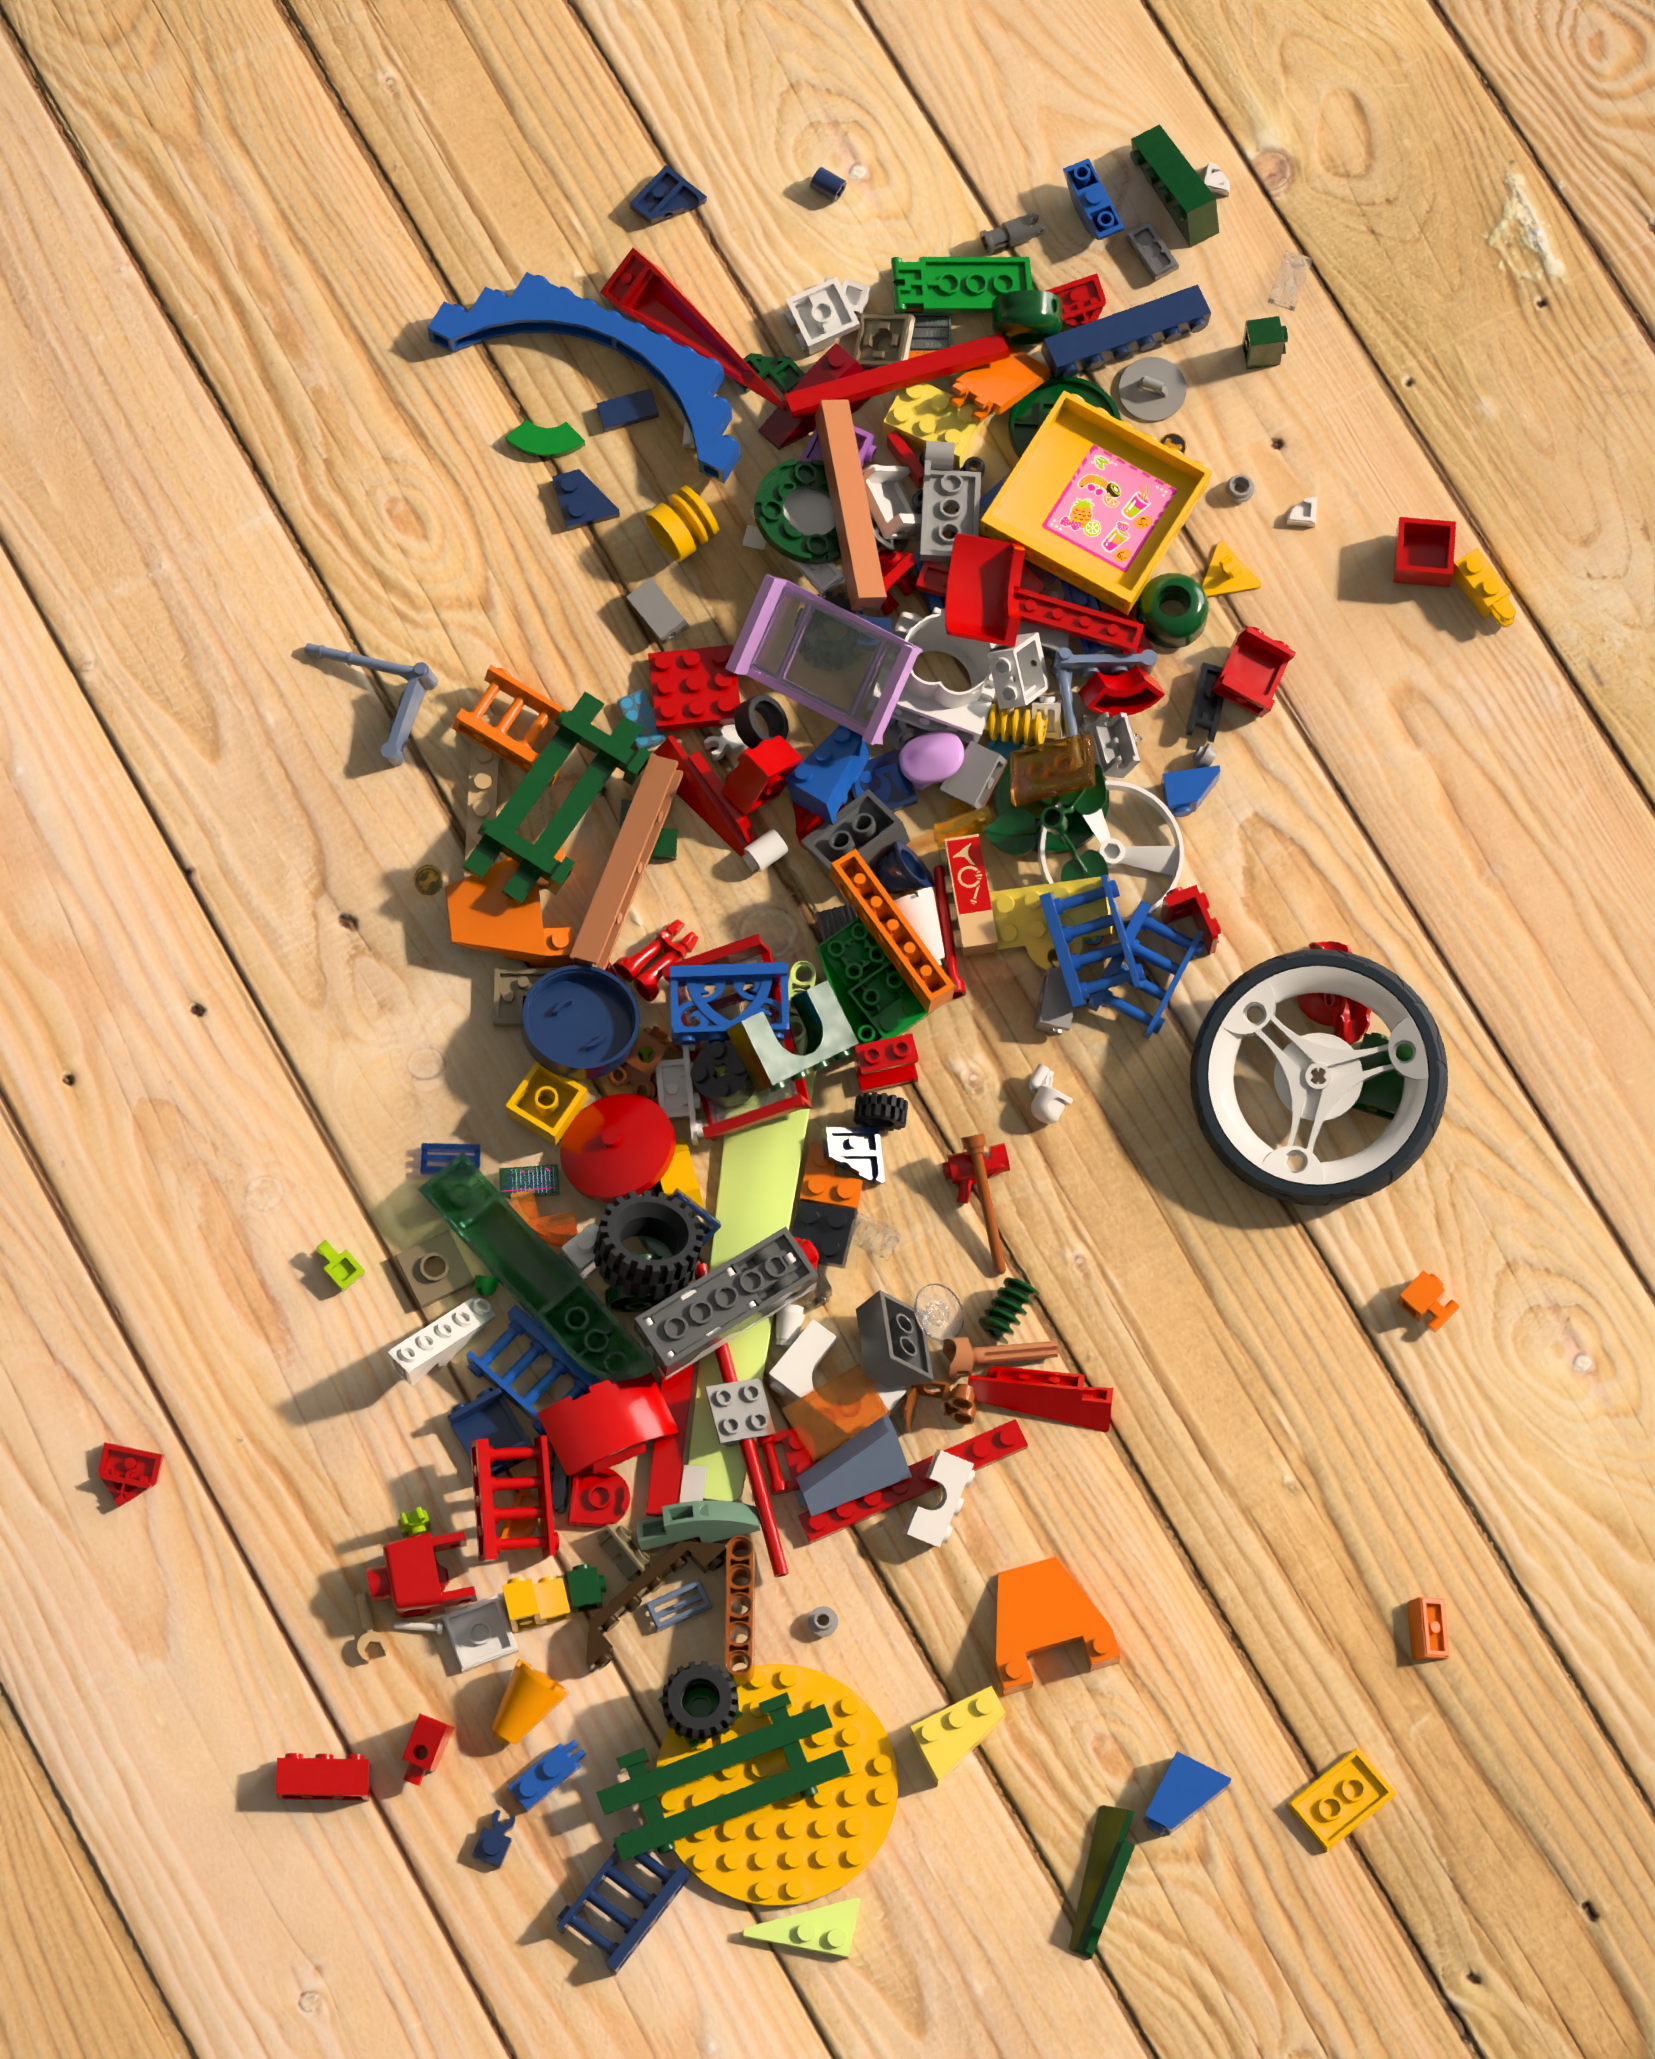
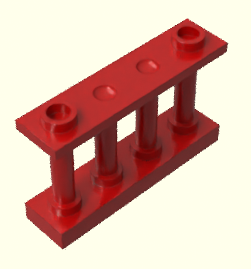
[470,1435,559,1562]

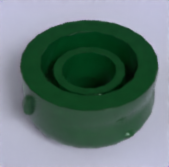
[991,290,1063,347]
[1136,573,1209,648]

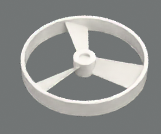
[1038,780,1184,926]

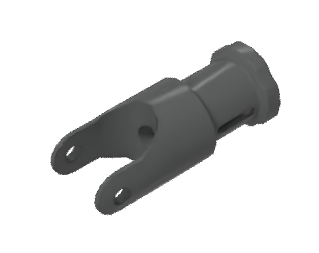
[980,213,1046,255]

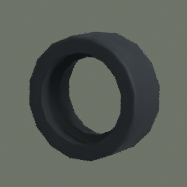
[734,694,789,749]

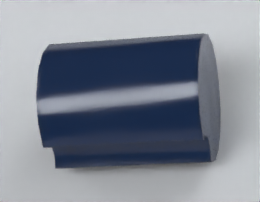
[810,167,847,202]

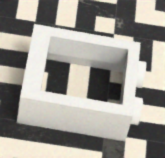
[987,632,1050,709]

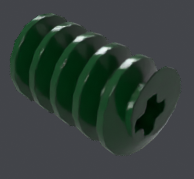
[978,1277,1039,1344]

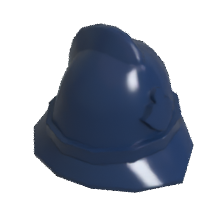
[875,840,935,894]

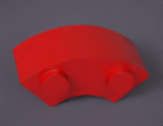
[1078,665,1165,717]

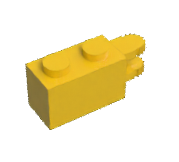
[1452,548,1516,628]

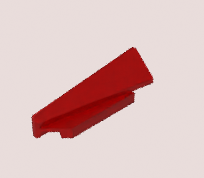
[649,735,757,857]
[968,1366,1114,1432]

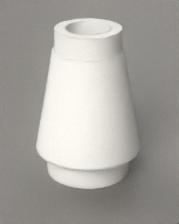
[776,1304,805,1348]

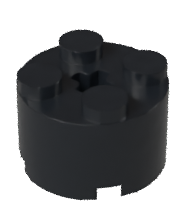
[690,1041,756,1107]

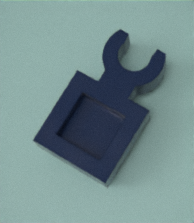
[472,1810,516,1869]

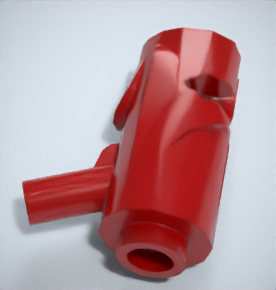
[942,1143,1010,1204]

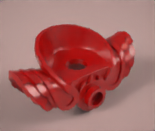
[1297,941,1371,1045]

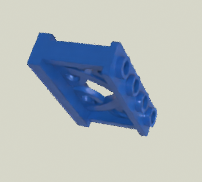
[670,962,790,1046]

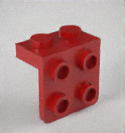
[1160,885,1221,955]

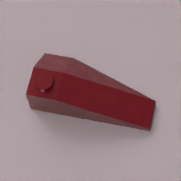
[758,343,872,450]

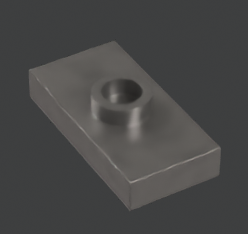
[1125,221,1179,282]

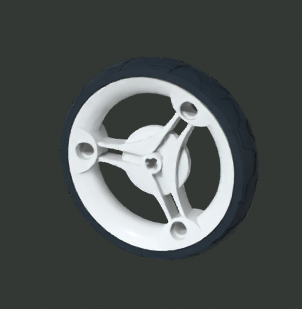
[1190,949,1448,1206]

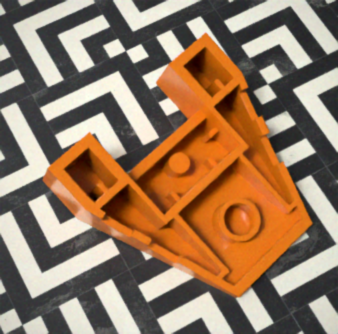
[445,847,574,967]
[995,1557,1121,1696]

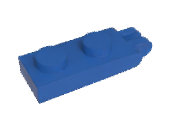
[507,1740,586,1812]

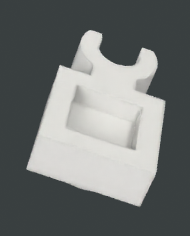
[824,277,872,315]
[704,724,749,761]

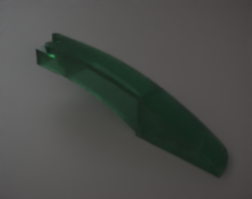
[418,1152,658,1381]

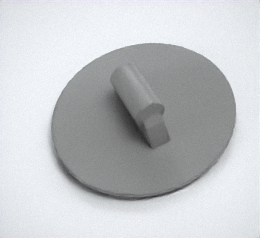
[1119,357,1186,421]

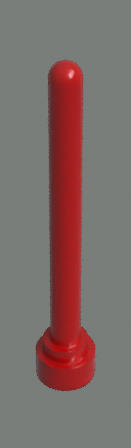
[933,865,966,999]

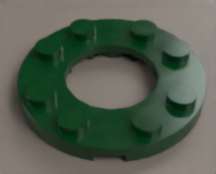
[754,459,841,564]

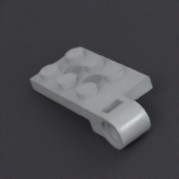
[919,441,981,562]

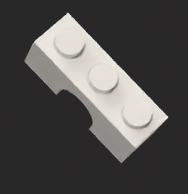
[903,1449,975,1548]

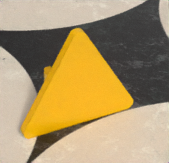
[1202,541,1262,597]

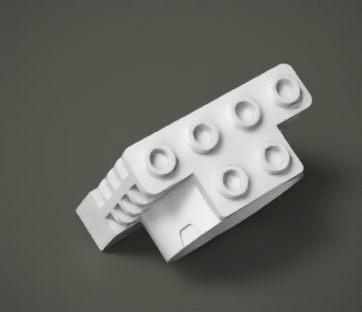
[867,607,999,745]

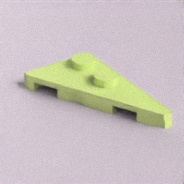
[743,1898,860,1958]

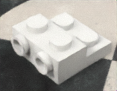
[784,277,860,355]

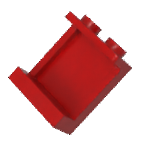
[1212,626,1296,718]
[854,1033,919,1094]

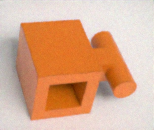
[1397,1270,1460,1333]

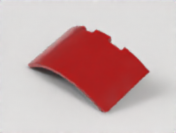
[945,533,1026,647]
[537,1369,679,1476]

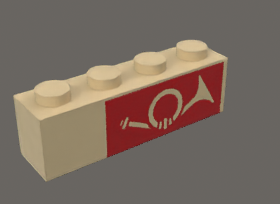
[939,834,998,957]

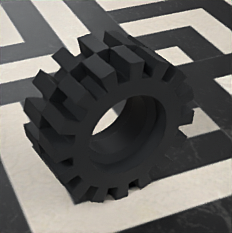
[853,1092,908,1131]

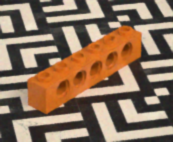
[829,848,955,1014]

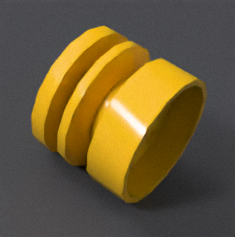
[645,485,719,562]

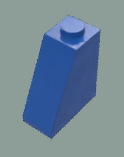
[1143,1751,1231,1835]

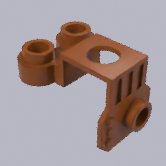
[608,1025,682,1100]
[900,1380,977,1433]

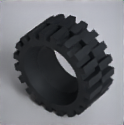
[593,1190,704,1300]

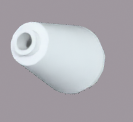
[894,887,945,966]

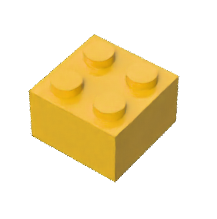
[505,1061,588,1146]

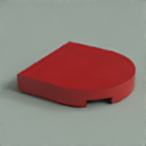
[568,1466,630,1528]

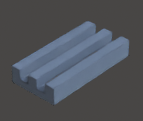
[645,1579,712,1633]

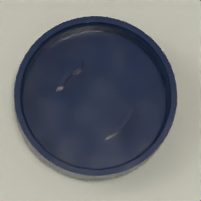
[521,965,640,1080]

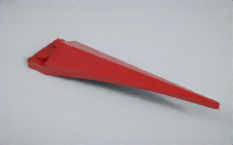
[600,247,787,410]

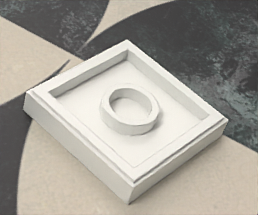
[441,1594,519,1673]

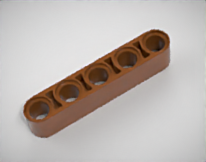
[725,1535,756,1685]

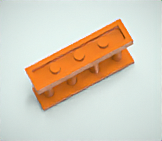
[452,665,568,787]

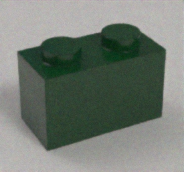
[1242,316,1288,370]

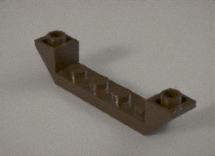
[586,1541,726,1672]

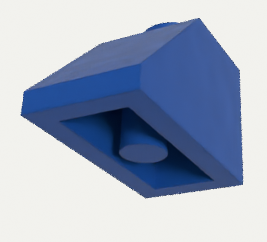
[1161,765,1221,817]

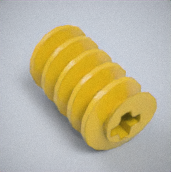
[985,704,1048,748]

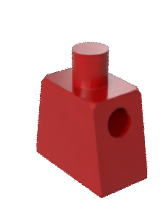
[402,1713,454,1786]

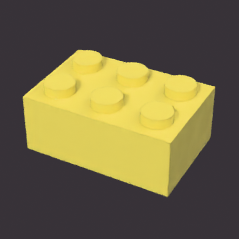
[883,382,984,470]

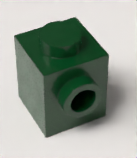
[567,1564,607,1613]

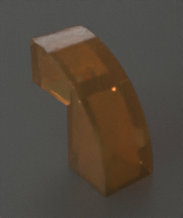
[510,1190,578,1247]

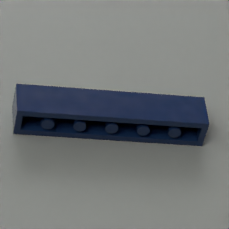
[1041,284,1211,380]

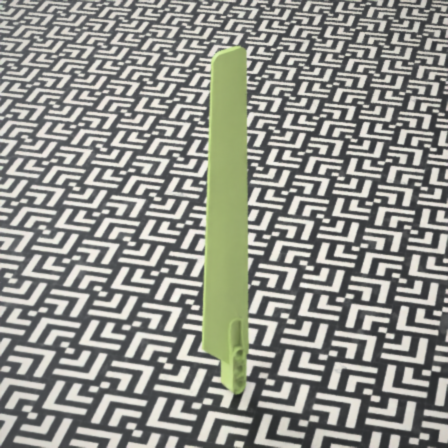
[688,961,819,1502]

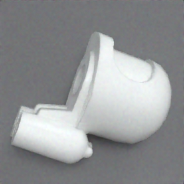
[1029,1063,1073,1124]

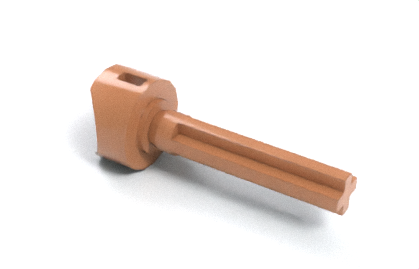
[942,1337,1058,1378]

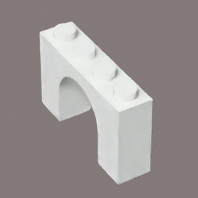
[769,1319,907,1444]

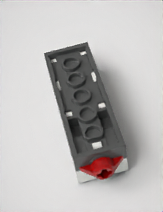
[633,1226,819,1380]

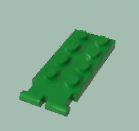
[891,257,1033,313]

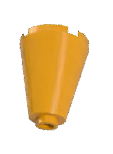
[491,1659,569,1747]

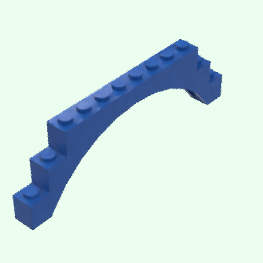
[427,272,741,484]

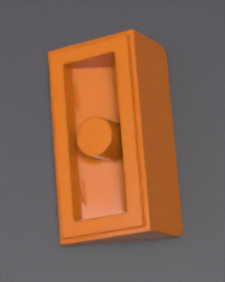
[1407,1597,1450,1660]

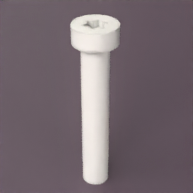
[394,1621,444,1634]

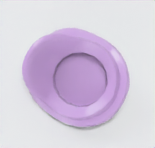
[899,730,964,790]

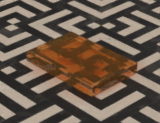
[1010,732,1096,806]
[782,1364,890,1461]

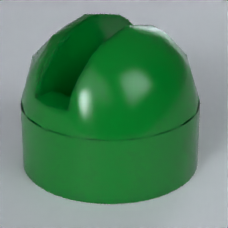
[474,1275,499,1297]

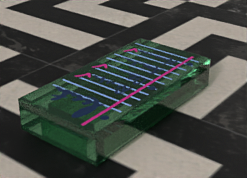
[499,1164,560,1199]

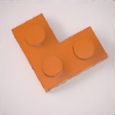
[800,1142,863,1211]

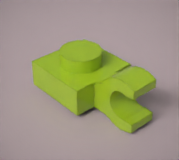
[317,1239,366,1292]

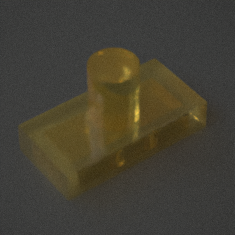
[933,801,992,849]

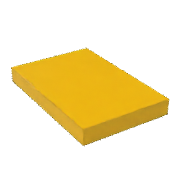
[1287,1747,1397,1852]

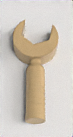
[355,1593,388,1663]

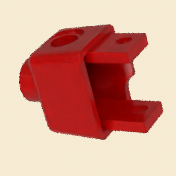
[366,1531,477,1618]

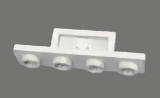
[656,1026,704,1146]

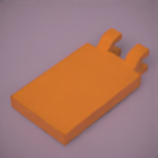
[949,343,1051,422]

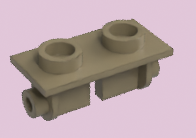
[597,1524,651,1582]

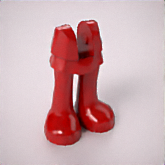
[613,919,698,1002]

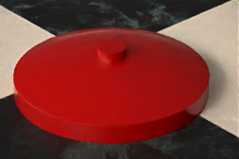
[560,1093,676,1203]

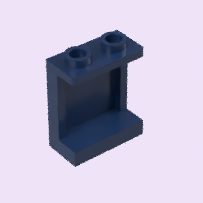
[447,1387,533,1477]

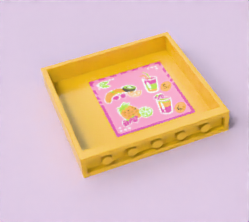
[979,390,1213,615]

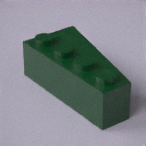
[1130,124,1219,248]

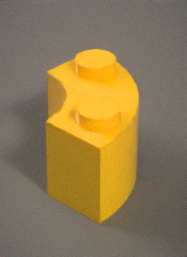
[659,1138,704,1216]

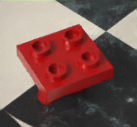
[878,549,917,615]

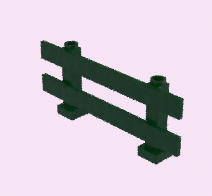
[462,691,651,905]
[596,1692,851,1862]

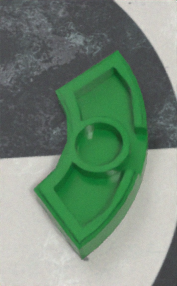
[505,420,585,458]

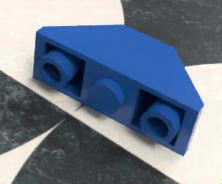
[1063,158,1124,240]

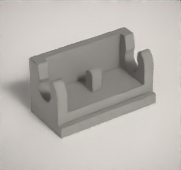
[626,577,690,642]
[1086,712,1140,778]
[1033,967,1081,1034]

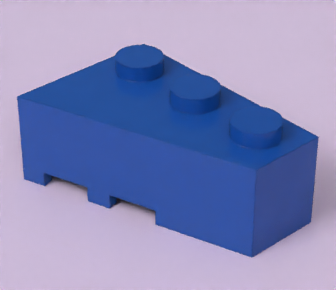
[785,725,870,825]

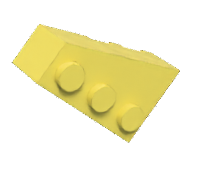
[910,1686,1005,1787]

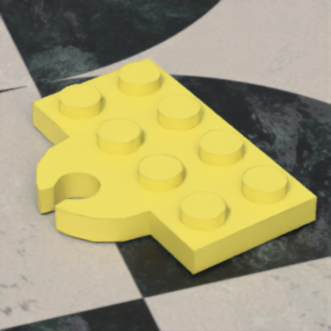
[990,877,1113,970]

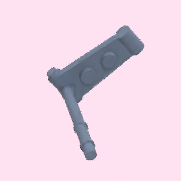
[305,643,438,767]
[1050,647,1157,773]

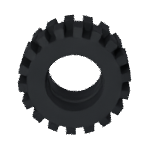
[662,1661,739,1743]

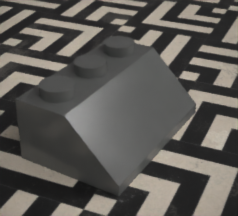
[801,789,910,887]
[856,1290,934,1388]

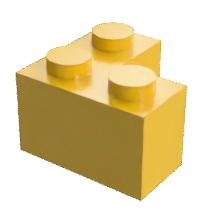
[502,1576,572,1633]

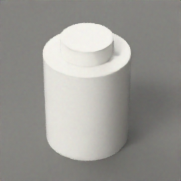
[742,829,789,872]

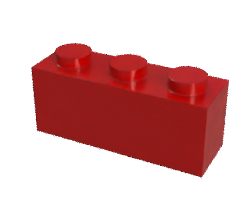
[276,1753,371,1801]

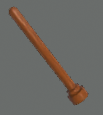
[961,1133,1006,1275]

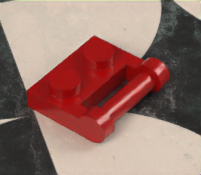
[756,1424,818,1495]

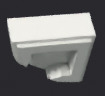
[1203,162,1230,196]
[1286,497,1318,527]

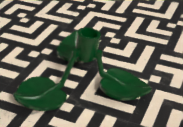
[984,764,1109,882]

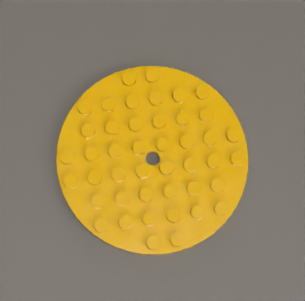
[656,1664,898,1907]

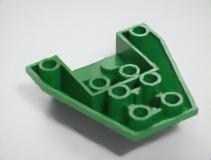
[815,917,956,1046]

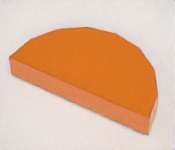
[499,1489,539,1539]

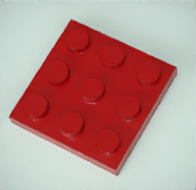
[648,645,740,732]

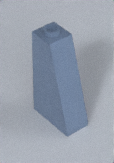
[795,1414,912,1517]

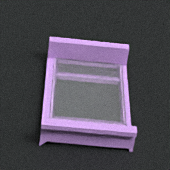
[725,574,922,745]

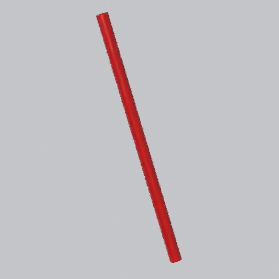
[694,1263,789,1578]

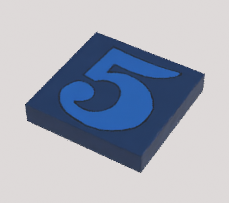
[850,750,918,813]

